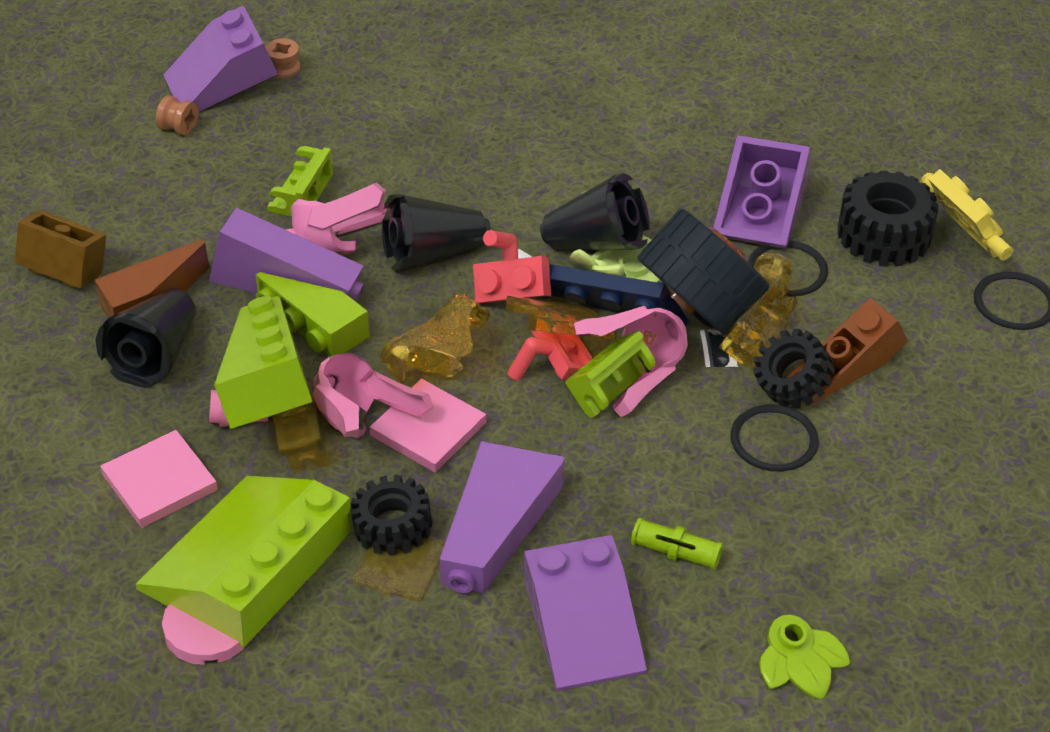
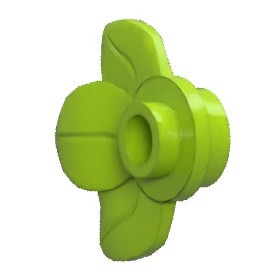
[759,615,850,699]

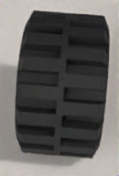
[837,171,939,267]

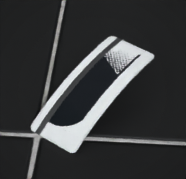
[700,329,738,367]

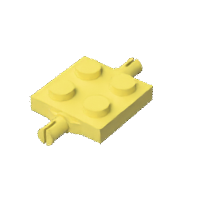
[920,169,1014,261]

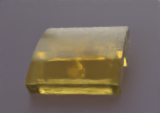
[505,296,617,339]

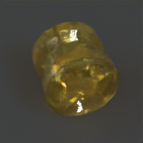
[754,253,793,302]

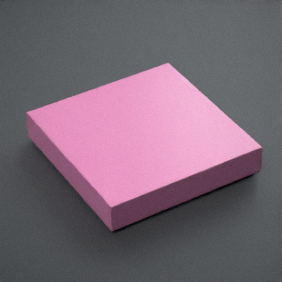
[370,378,487,473]
[100,430,218,528]

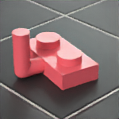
[473,230,551,303]
[507,315,593,381]

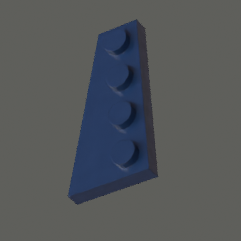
[545,264,689,327]

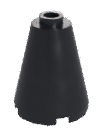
[540,173,650,250]
[382,194,491,271]
[95,289,196,388]

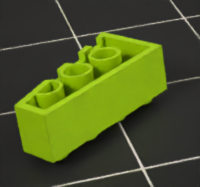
[214,296,312,429]

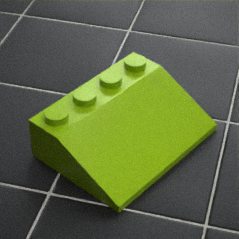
[135,475,351,647]

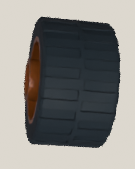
[637,209,770,336]

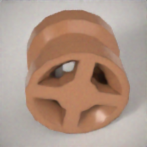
[265,38,301,78]
[156,95,199,136]

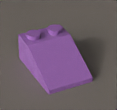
[164,5,278,112]
[713,135,811,249]
[524,535,647,691]

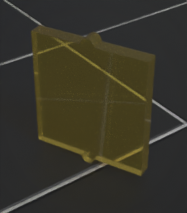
[352,536,446,602]

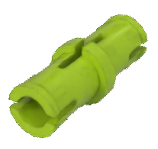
[631,518,724,570]

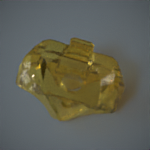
[380,294,490,384]

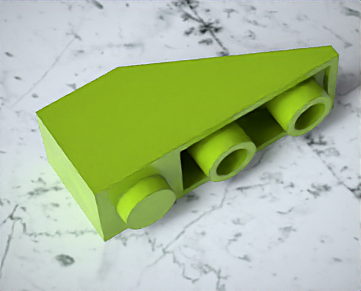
[255,272,370,357]

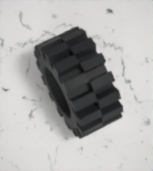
[753,329,835,409]
[350,475,433,557]

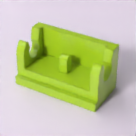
[267,146,333,217]
[564,330,656,418]

